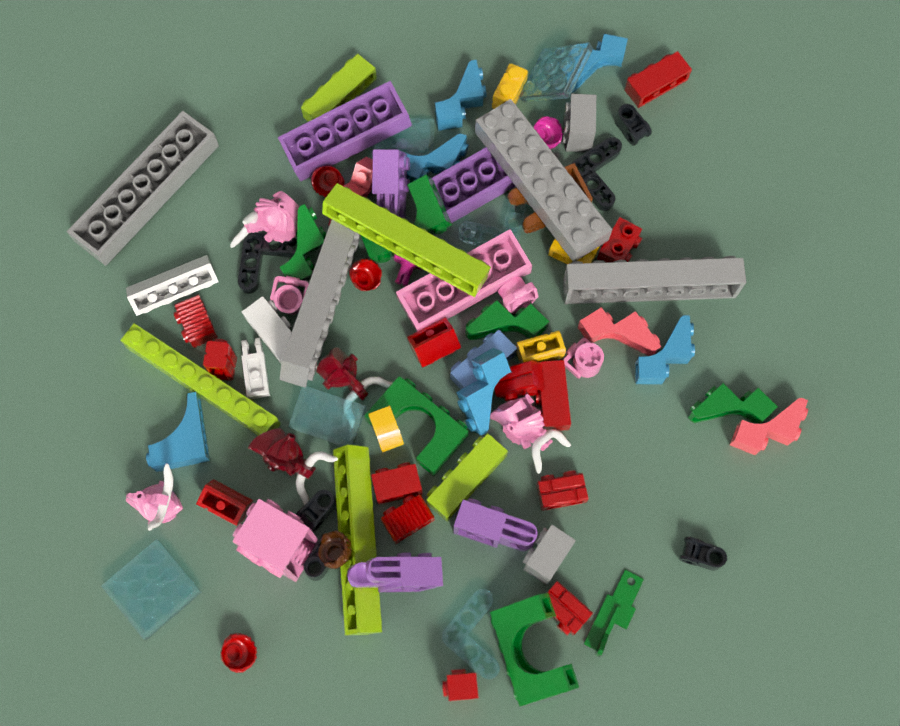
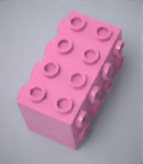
[232,499,318,582]

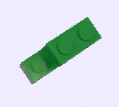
[280,204,326,281]
[465,300,549,341]
[688,383,778,424]

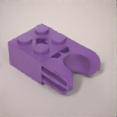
[372,150,410,219]
[454,498,538,551]
[347,553,443,592]

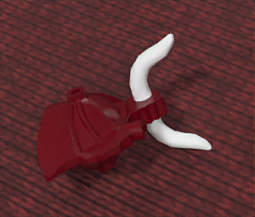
[316,347,392,429]
[248,428,338,505]

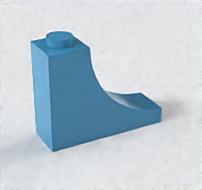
[146,392,210,472]

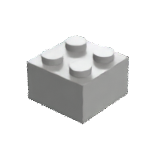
[563,94,597,153]
[523,525,576,585]

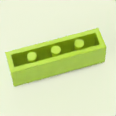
[301,54,377,122]
[426,433,508,522]

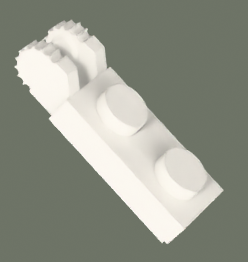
[241,338,270,399]

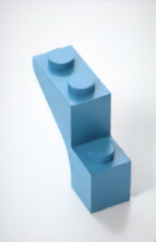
[564,34,628,93]
[435,60,487,131]
[404,134,469,183]
[635,315,695,384]
[456,348,511,436]

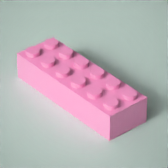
[396,229,532,332]

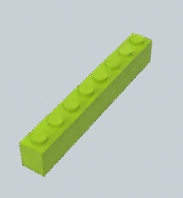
[322,183,491,297]
[120,323,281,436]
[333,445,382,635]

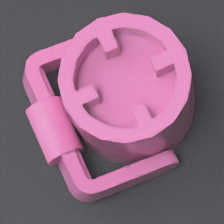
[270,276,309,314]
[498,277,538,314]
[563,338,604,379]

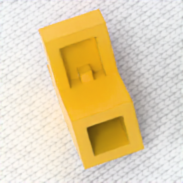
[368,406,404,452]

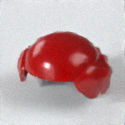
[311,166,345,198]
[349,258,382,291]
[220,633,257,673]

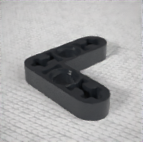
[572,137,622,211]
[238,233,297,294]

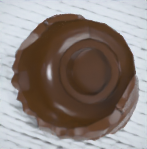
[318,530,352,569]

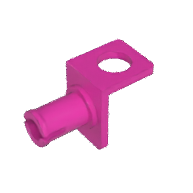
[393,255,423,287]

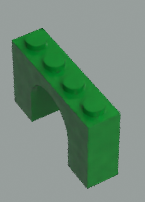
[361,175,452,263]
[364,376,468,477]
[490,593,579,707]

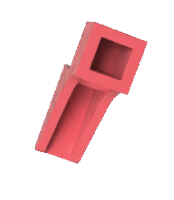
[328,157,373,226]
[578,307,661,356]
[730,398,808,455]

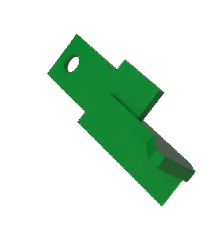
[584,570,644,656]

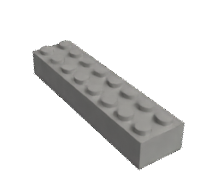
[475,99,612,262]
[67,111,219,266]
[280,220,360,388]
[563,256,746,304]

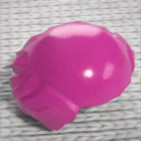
[533,116,563,150]

